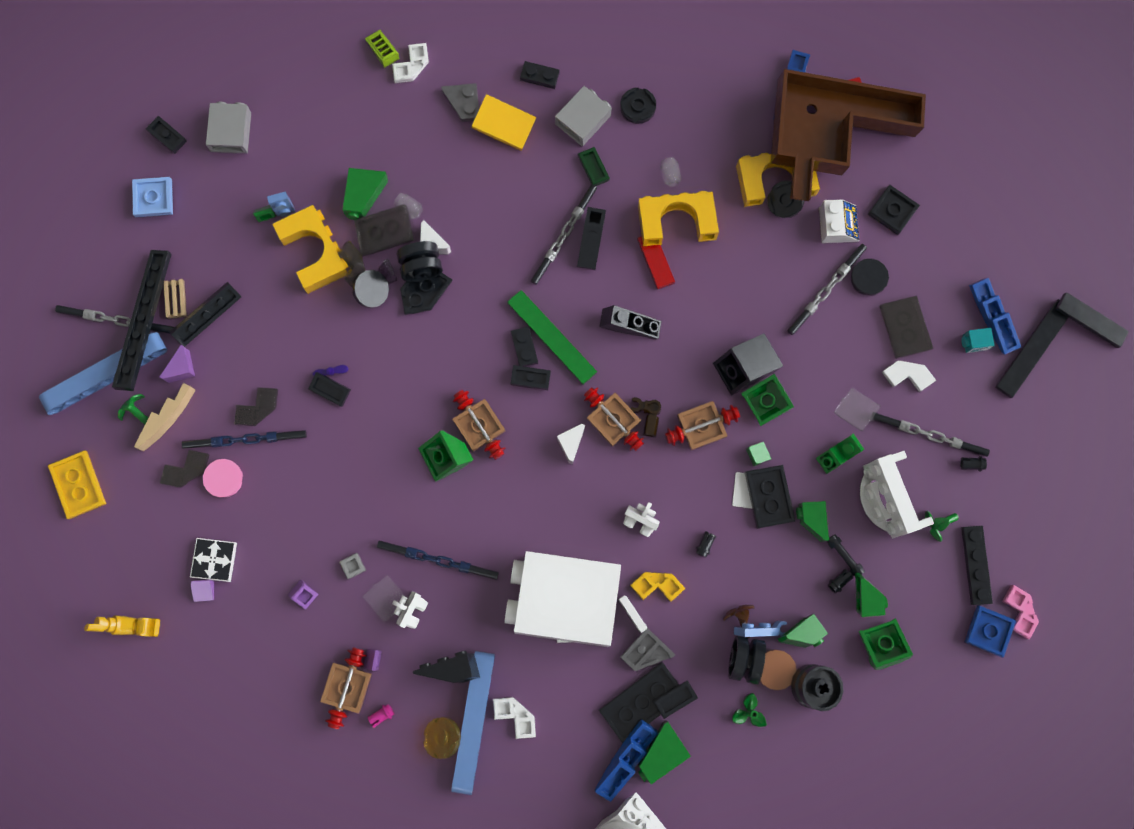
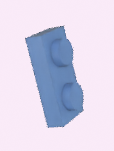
[267,191,295,217]

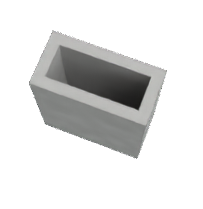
[555,86,612,147]
[206,101,251,154]

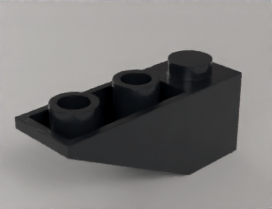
[577,207,606,270]
[599,305,661,339]
[413,651,480,683]

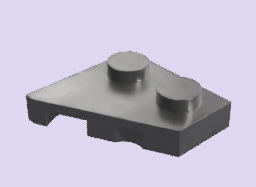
[441,83,479,122]
[620,628,675,671]

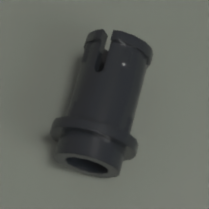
[960,456,987,472]
[696,531,716,557]
[828,569,853,594]

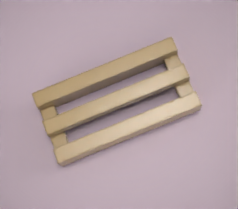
[164,279,187,319]

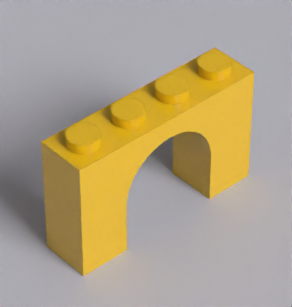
[736,153,820,207]
[638,191,719,246]
[273,205,349,294]

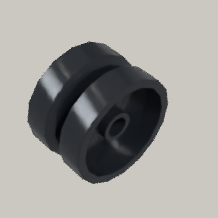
[396,241,443,282]
[728,636,766,684]
[791,664,844,711]

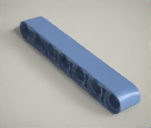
[39,332,167,415]
[451,651,495,795]

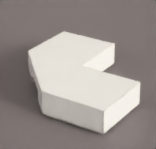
[392,43,429,83]
[882,360,936,392]
[493,697,536,739]

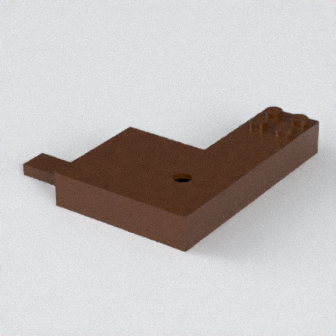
[771,69,926,202]

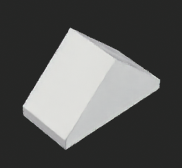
[420,220,451,254]
[557,424,585,464]

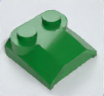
[741,374,794,426]
[859,618,913,670]

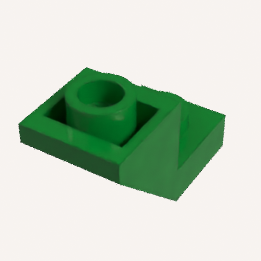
[816,433,864,474]

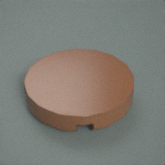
[760,650,797,690]

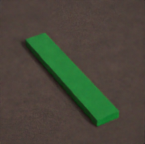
[507,290,597,385]

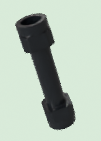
[827,534,865,577]

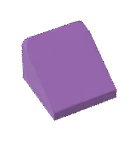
[191,580,214,602]
[288,580,319,610]
[364,649,382,671]

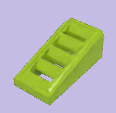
[365,30,400,68]

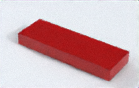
[637,236,675,290]

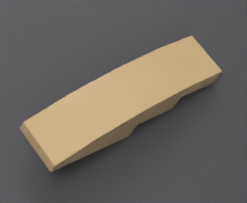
[134,383,195,451]

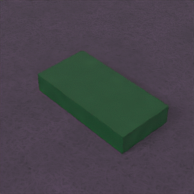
[578,147,610,186]

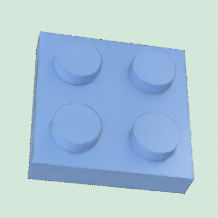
[132,177,173,217]

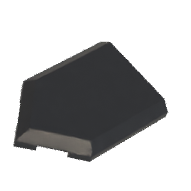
[400,273,453,315]

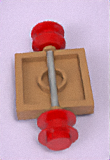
[584,387,644,451]
[452,390,506,460]
[665,401,740,451]
[320,647,372,729]

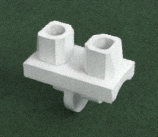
[623,502,660,537]
[392,591,428,629]

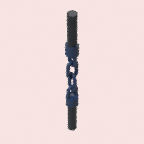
[182,430,307,449]
[377,540,499,580]

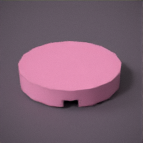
[203,459,243,498]

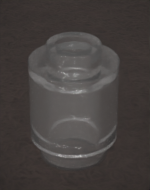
[660,157,682,187]
[394,193,423,219]

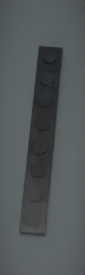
[112,250,172,391]

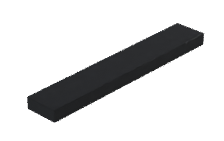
[995,299,1068,398]

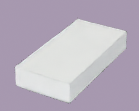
[618,595,647,633]

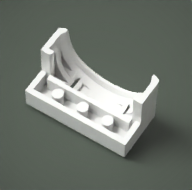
[860,451,934,539]
[595,792,666,829]

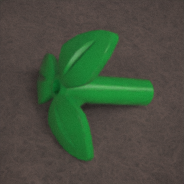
[118,394,148,425]
[925,510,959,542]
[732,693,767,727]

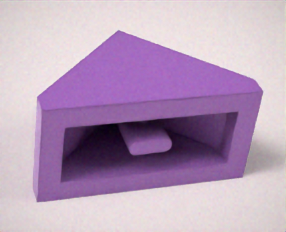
[160,345,195,383]

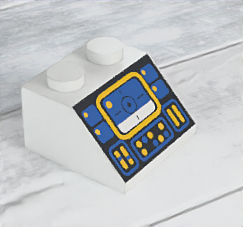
[819,200,859,243]

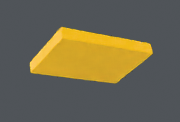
[471,94,536,151]
[48,450,106,519]

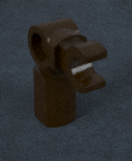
[631,397,661,437]

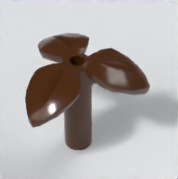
[723,605,755,638]

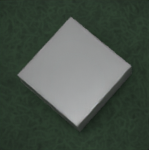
[339,553,366,580]

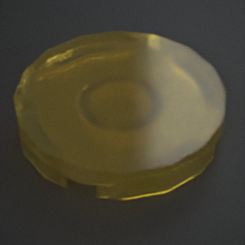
[423,717,461,759]

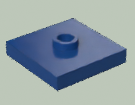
[964,605,1016,658]

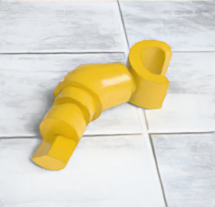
[84,615,160,637]

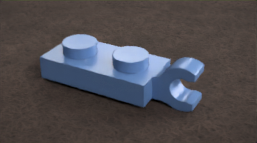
[734,621,787,637]

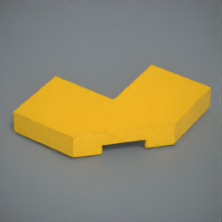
[630,572,685,602]

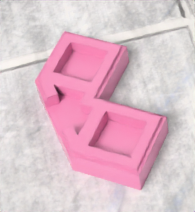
[1002,585,1039,639]

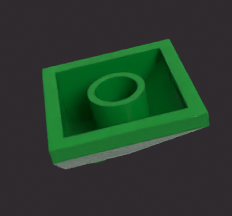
[418,430,473,482]

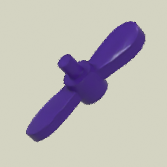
[313,365,348,376]

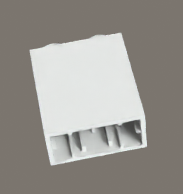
[505,551,621,647]

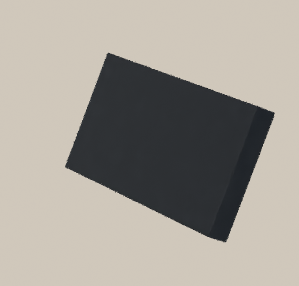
[599,662,679,743]

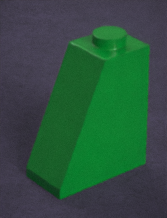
[343,168,388,220]
[638,721,691,784]

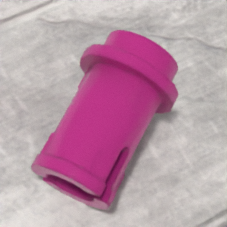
[367,704,394,728]

